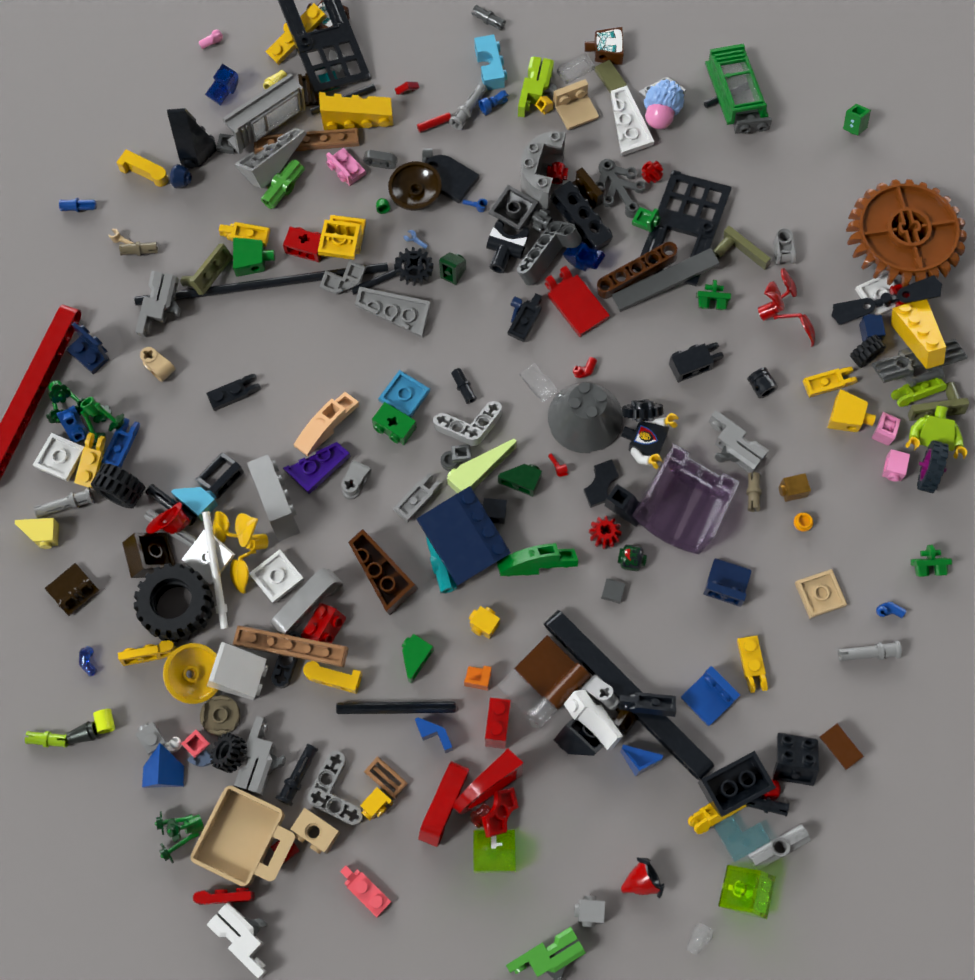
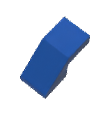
[415,717,453,753]

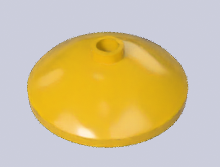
[163,643,218,704]

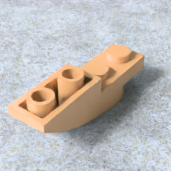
[294,392,359,457]

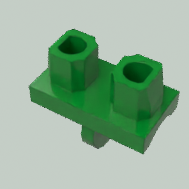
[696,280,731,310]
[910,545,952,577]

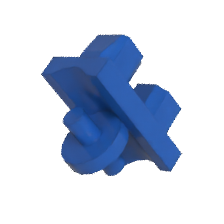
[56,405,89,442]

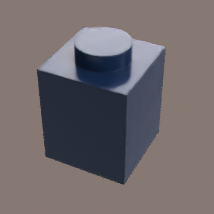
[859,314,886,341]

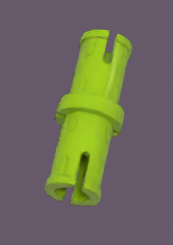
[25,731,68,748]

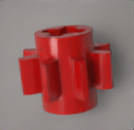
[641,160,663,183]
[547,162,568,184]

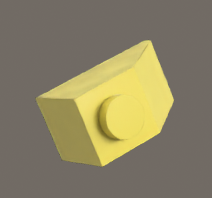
[15,518,59,549]

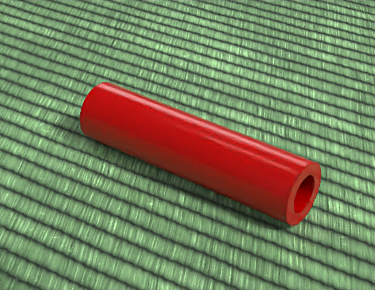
[417,112,451,133]

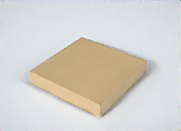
[795,569,847,619]

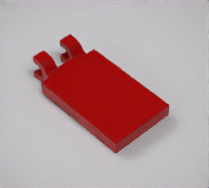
[545,266,610,337]

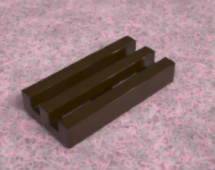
[298,73,320,106]

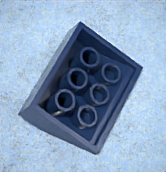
[416,486,511,586]

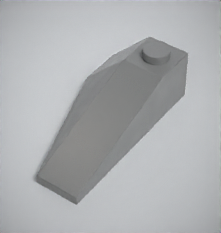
[235,128,307,189]

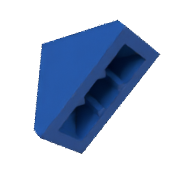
[142,743,185,788]
[620,745,663,777]

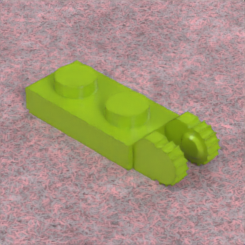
[891,378,947,407]

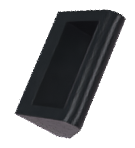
[195,453,244,499]

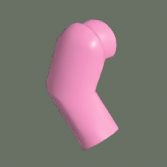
[199,29,223,49]

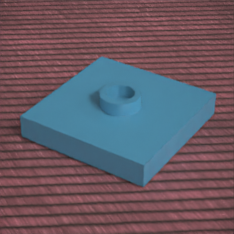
[378,370,430,418]

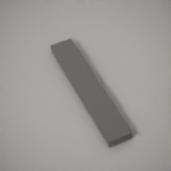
[612,248,719,312]

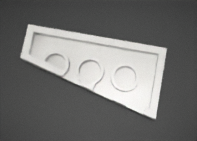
[611,86,654,156]

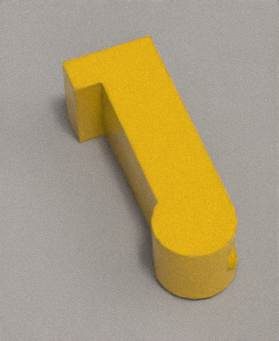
[116,149,169,187]
[303,661,362,694]

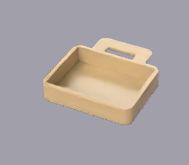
[191,786,295,887]

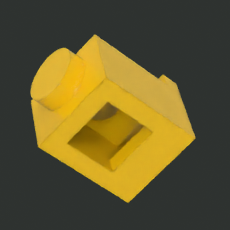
[360,787,393,821]

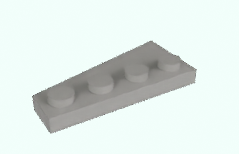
[355,287,431,338]

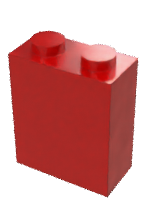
[485,697,511,749]

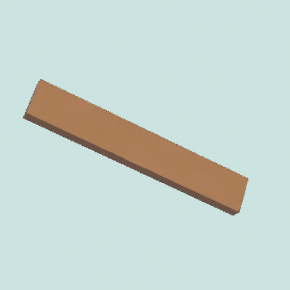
[254,128,360,154]
[232,625,349,667]

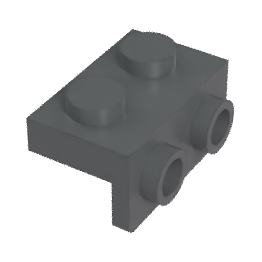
[733,108,772,134]

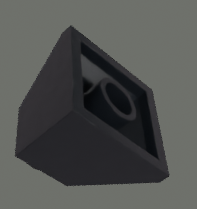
[553,719,604,756]

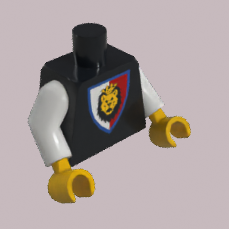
[621,413,679,469]

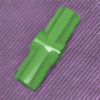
[261,160,305,209]

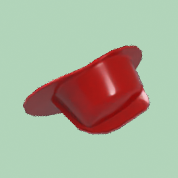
[146,502,190,534]

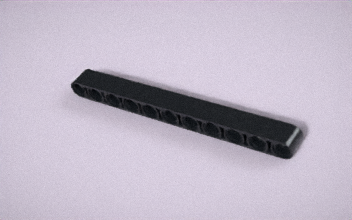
[543,610,714,781]

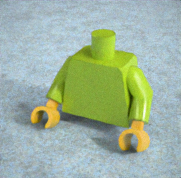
[905,405,967,459]

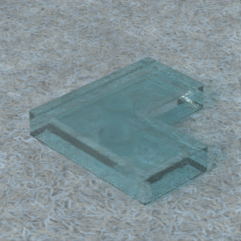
[713,815,771,862]

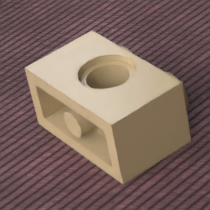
[291,808,341,854]

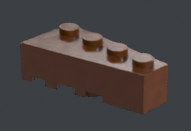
[348,529,418,615]

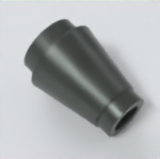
[66,721,99,744]

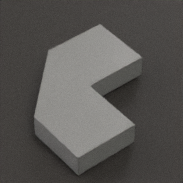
[319,260,366,294]

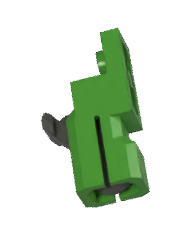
[506,926,586,980]

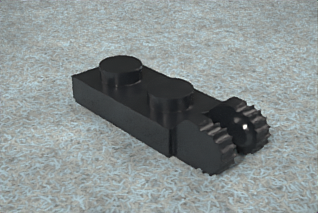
[206,374,261,411]

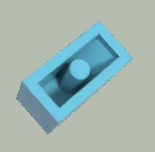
[171,487,218,521]

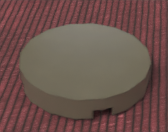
[200,695,241,736]

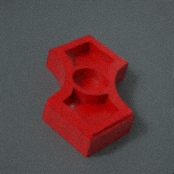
[481,787,519,838]

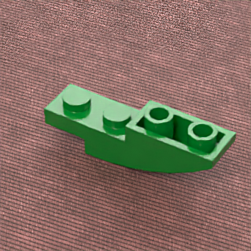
[497,543,578,577]

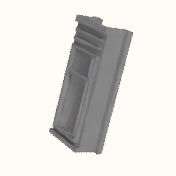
[223,73,306,154]

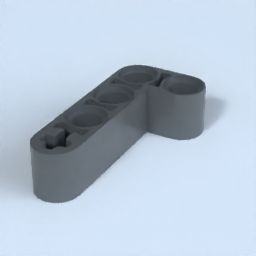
[517,221,582,285]

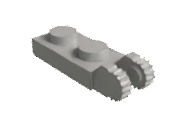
[393,473,442,522]

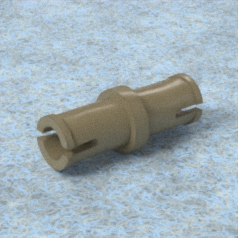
[119,241,158,256]
[746,472,762,512]

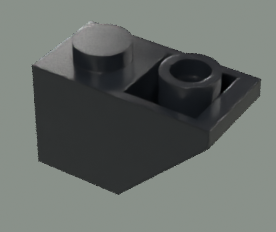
[605,484,647,527]

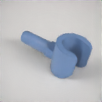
[403,230,428,249]

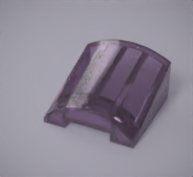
[632,443,739,555]

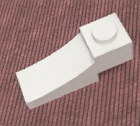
[564,690,623,750]

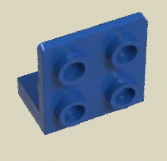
[681,666,740,726]

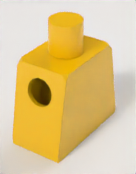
[827,389,876,432]

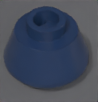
[170,164,192,188]

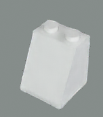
[207,642,269,700]

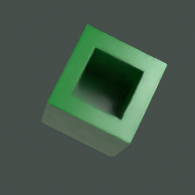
[843,104,871,136]

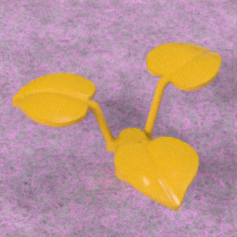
[213,511,269,594]

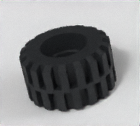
[91,463,146,509]

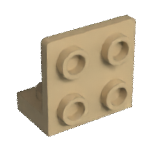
[553,79,599,130]

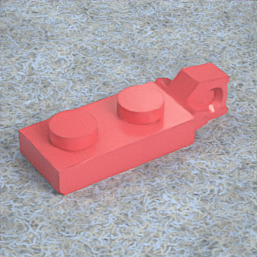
[340,865,392,918]

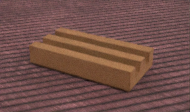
[364,756,408,800]

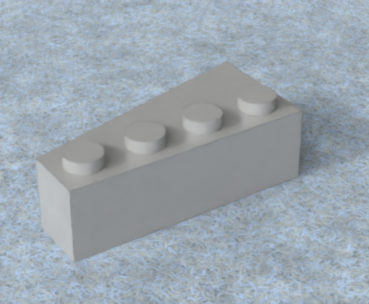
[247,454,300,541]

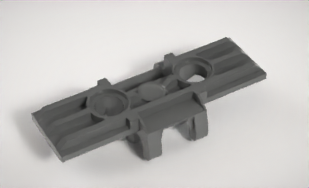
[872,339,968,387]

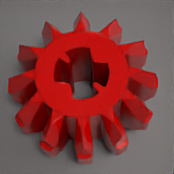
[589,515,622,549]

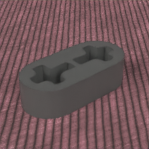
[363,150,397,169]

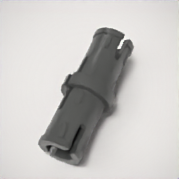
[472,5,506,30]

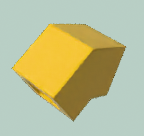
[535,96,554,115]

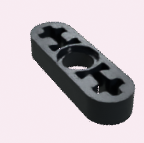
[271,631,302,689]

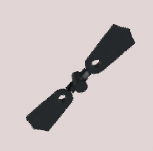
[831,275,942,325]

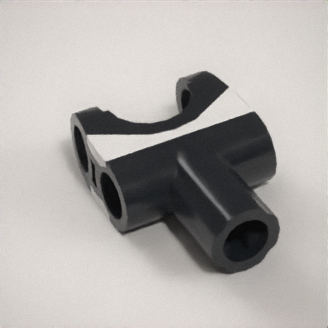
[486,219,529,273]

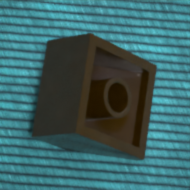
[122,533,175,578]

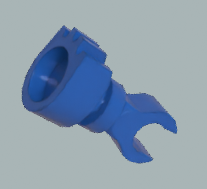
[479,90,509,115]

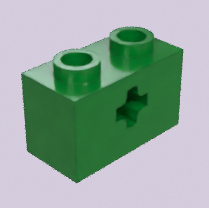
[372,402,417,445]

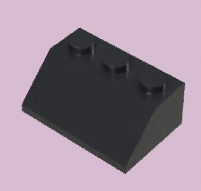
[698,751,776,817]

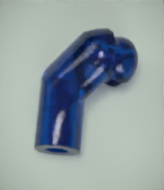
[79,646,97,677]

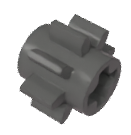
[531,208,553,231]

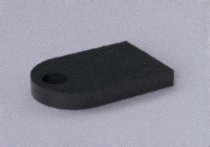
[425,155,479,203]

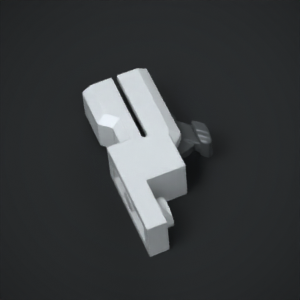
[207,902,268,979]

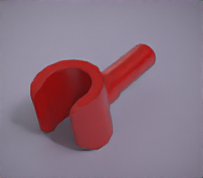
[548,453,568,477]

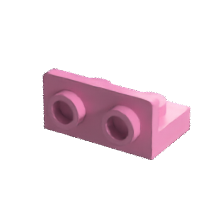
[326,147,366,186]

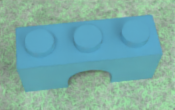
[474,34,507,91]

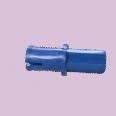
[59,198,96,212]

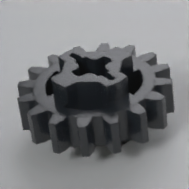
[394,247,434,286]
[622,399,664,422]

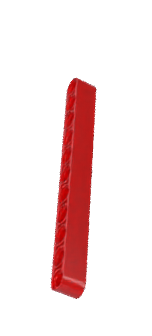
[0,304,81,480]

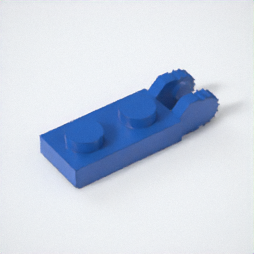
[101,418,140,468]

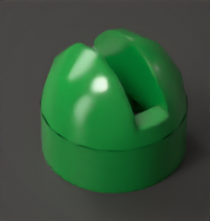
[376,198,391,214]

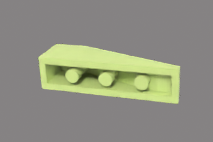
[447,439,517,493]

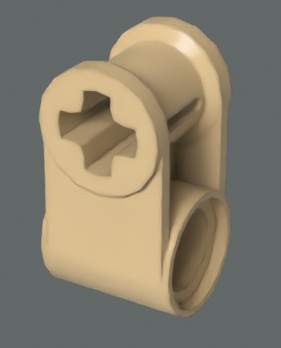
[140,347,176,382]

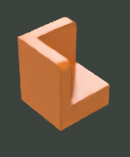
[464,666,492,691]

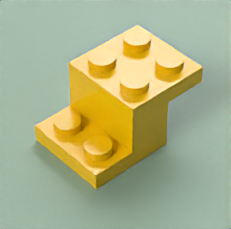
[318,215,366,260]

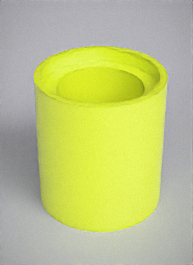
[93,709,115,734]

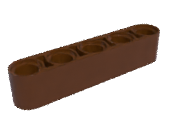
[597,242,678,299]

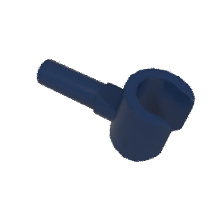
[510,296,523,323]

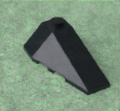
[167,108,217,169]

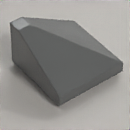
[451,444,471,463]

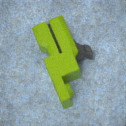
[518,56,557,118]

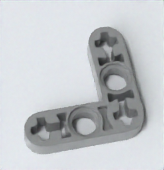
[433,401,502,446]
[308,751,363,826]

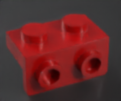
[301,603,346,644]

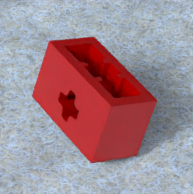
[283,226,322,262]

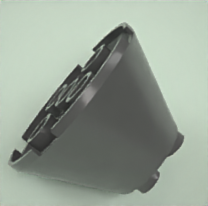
[548,382,623,453]

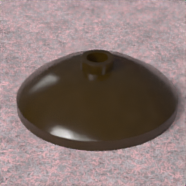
[388,161,442,211]

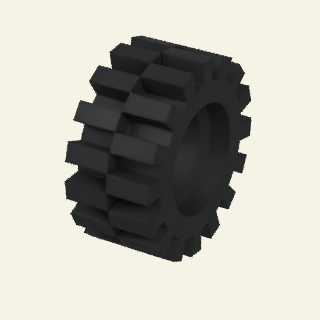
[850,335,886,368]
[210,732,247,773]

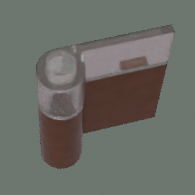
[497,635,591,728]

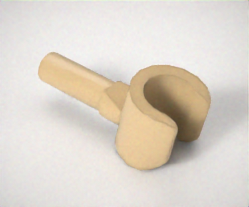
[108,229,134,244]

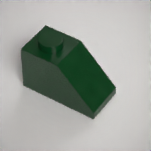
[439,252,466,285]
[498,464,542,497]

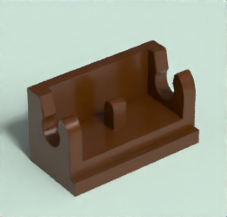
[820,723,864,770]

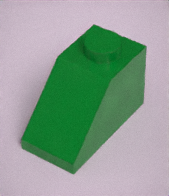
[402,634,434,683]

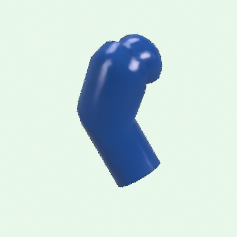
[876,602,906,618]

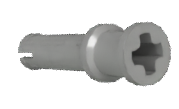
[449,83,488,130]
[33,487,95,518]
[838,641,902,661]

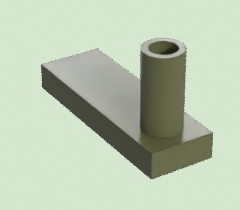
[713,226,771,270]
[180,244,233,295]
[908,382,969,421]

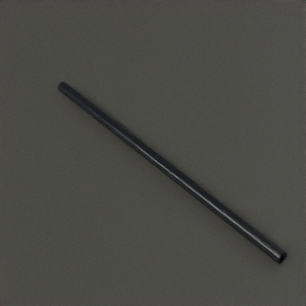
[134,262,388,306]

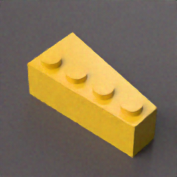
[319,92,393,130]
[891,299,946,369]

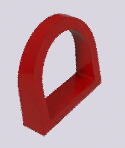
[452,748,524,815]

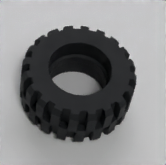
[133,563,214,642]

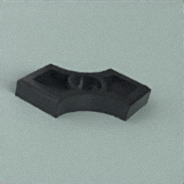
[583,459,619,508]

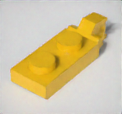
[218,222,270,247]

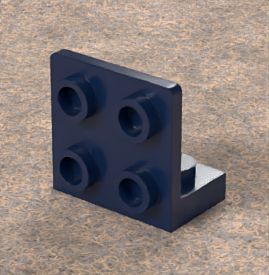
[66,322,109,375]
[703,558,752,607]

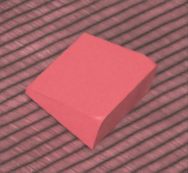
[181,729,210,758]

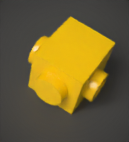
[469,606,500,639]

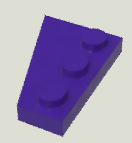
[283,442,351,494]

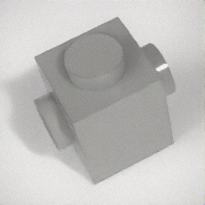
[574,895,605,927]

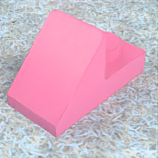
[872,412,901,446]

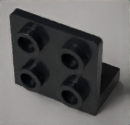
[773,733,819,786]

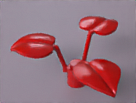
[758,268,815,347]

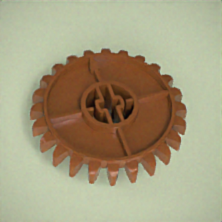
[846,179,967,287]

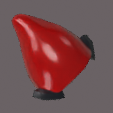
[621,857,664,899]

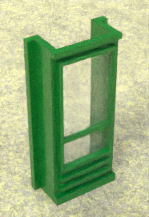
[705,43,768,125]

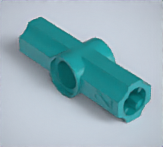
[426,537,457,593]

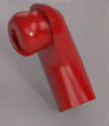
[573,357,597,378]

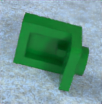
[632,207,661,232]

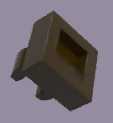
[610,708,637,735]

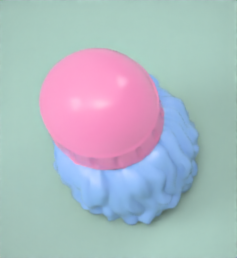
[644,79,684,129]

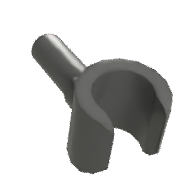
[422,148,433,163]

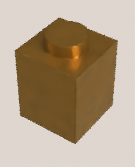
[779,473,811,502]

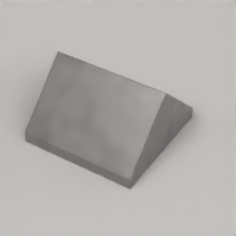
[489,185,538,231]

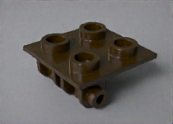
[45,563,100,616]

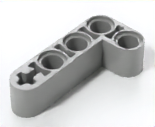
[271,568,344,635]

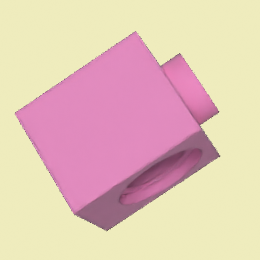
[882,449,910,482]

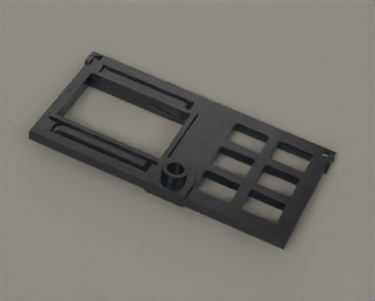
[278,0,372,94]
[635,170,732,286]

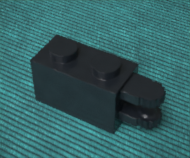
[669,342,724,383]

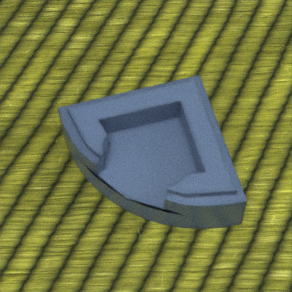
[187,749,212,767]

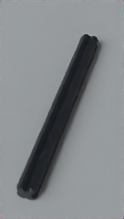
[336,701,456,714]

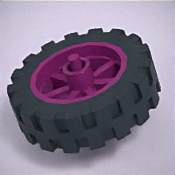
[917,440,949,494]

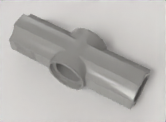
[747,824,811,871]

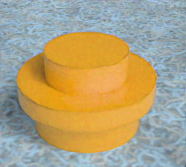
[793,513,813,532]

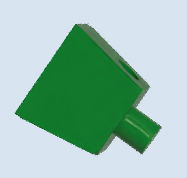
[233,237,275,277]

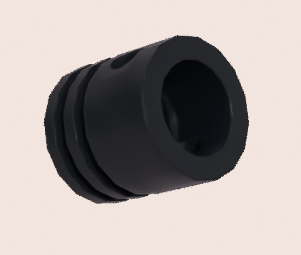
[747,367,778,398]

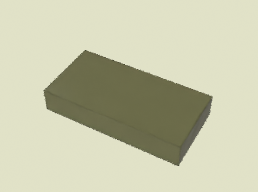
[594,60,627,94]

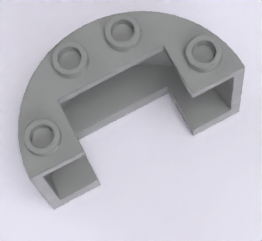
[520,131,566,211]

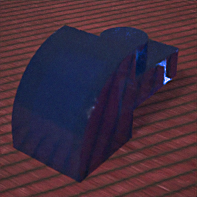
[205,63,239,106]
[563,243,605,271]

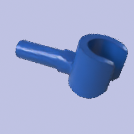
[462,198,488,213]

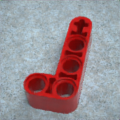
[418,761,470,847]

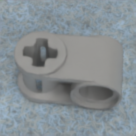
[773,228,796,265]
[341,460,372,499]
[580,675,619,711]

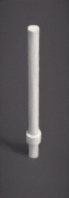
[202,511,229,629]

